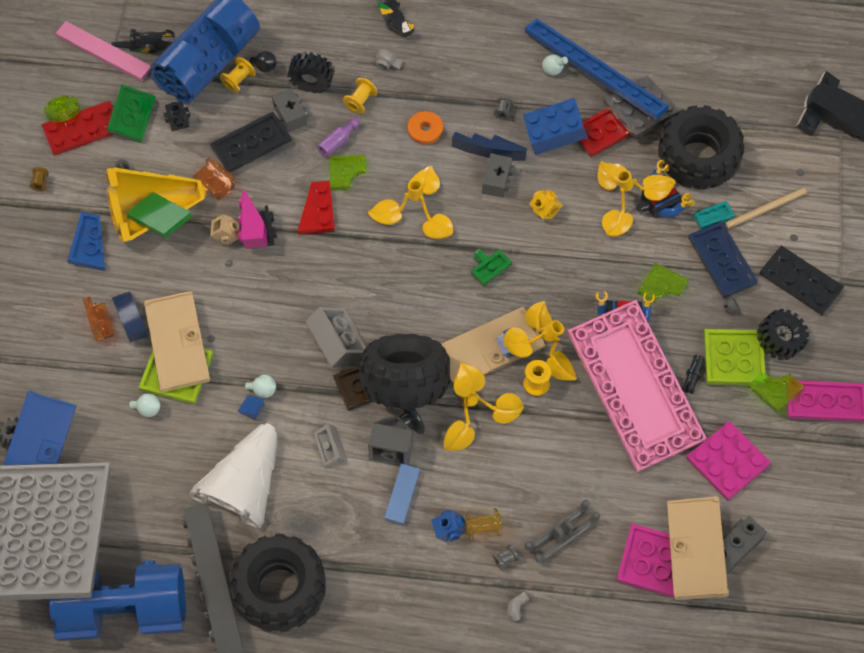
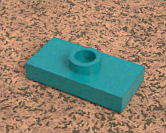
[693,201,735,230]

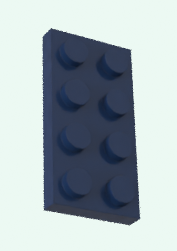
[688,222,758,298]

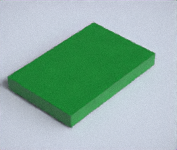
[107,84,156,143]
[126,192,192,238]

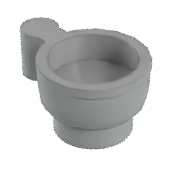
[375,49,403,70]

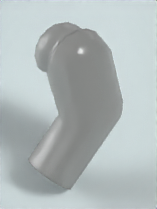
[507,592,529,622]

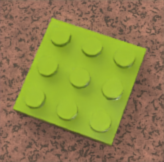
[704,329,766,386]
[138,349,213,405]

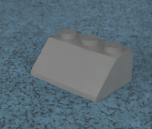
[305,307,367,367]

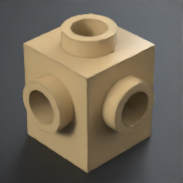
[210,214,241,245]

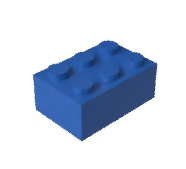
[523,98,587,155]

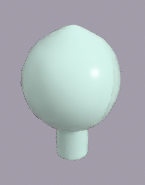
[542,54,568,76]
[245,375,276,398]
[129,393,160,417]

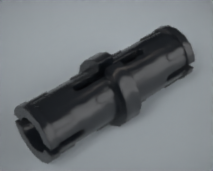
[682,355,705,394]

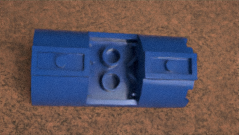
[150,0,260,104]
[49,561,186,641]

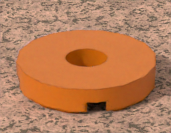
[407,111,443,145]

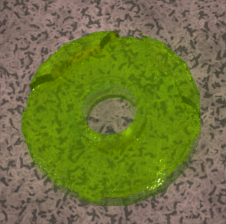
[44,96,81,122]

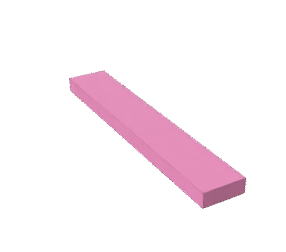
[56,21,152,82]

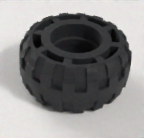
[658,105,745,190]
[359,333,450,409]
[229,534,326,632]

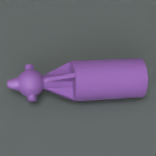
[317,117,361,158]

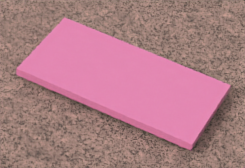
[567,300,707,473]

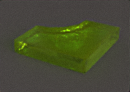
[329,154,366,191]
[638,262,689,302]
[748,373,804,413]

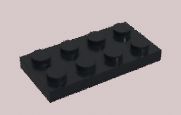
[210,111,291,173]
[759,245,844,316]

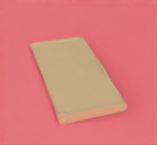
[144,291,210,392]
[441,307,546,385]
[667,496,729,600]

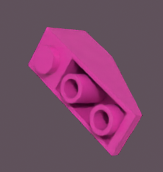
[238,191,267,249]

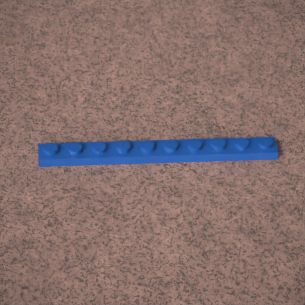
[525,18,668,120]

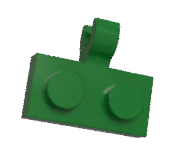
[471,248,512,287]

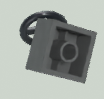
[368,408,425,466]

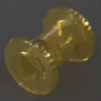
[465,508,502,541]

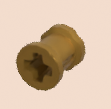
[30,167,49,191]

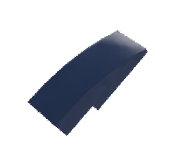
[112,291,148,343]

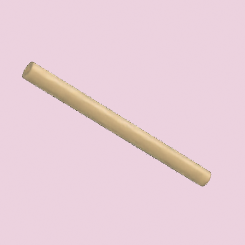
[724,187,807,229]

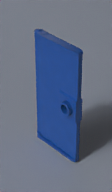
[3,390,77,466]

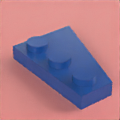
[68,212,105,271]

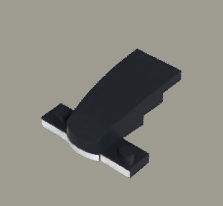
[796,71,864,140]

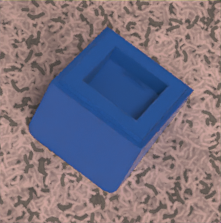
[238,395,265,420]

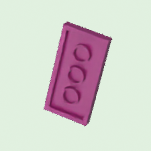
[785,380,864,422]

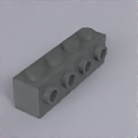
[723,516,767,576]

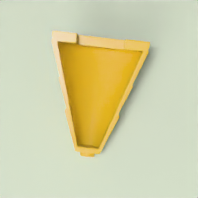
[106,168,206,242]

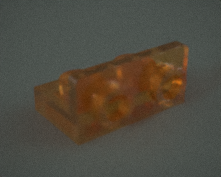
[193,157,235,201]
[83,297,114,342]

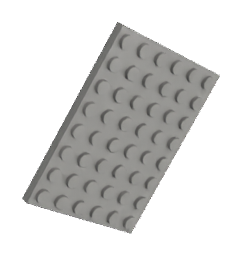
[0,462,111,601]

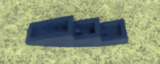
[452,131,527,161]

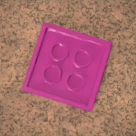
[686,421,771,501]
[616,524,674,598]

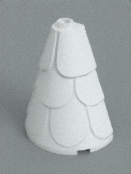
[189,423,278,530]

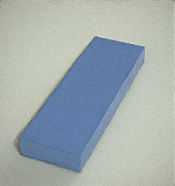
[384,464,420,525]

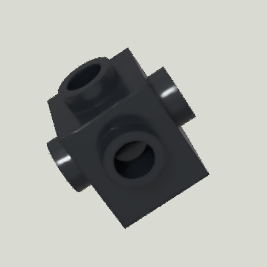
[163,101,191,131]

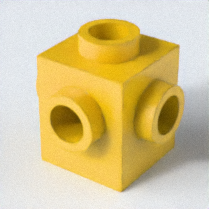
[529,190,563,219]

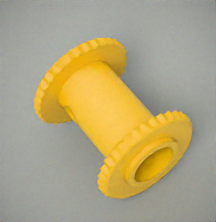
[220,57,255,93]
[343,78,378,114]
[523,360,552,396]

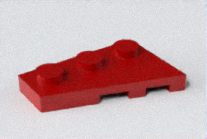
[297,181,335,235]

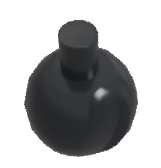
[250,51,277,72]

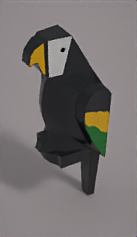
[376,0,415,38]
[112,29,175,53]

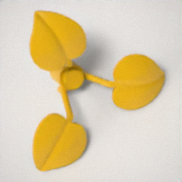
[598,161,676,237]
[368,166,453,239]
[503,301,577,381]
[443,363,524,451]

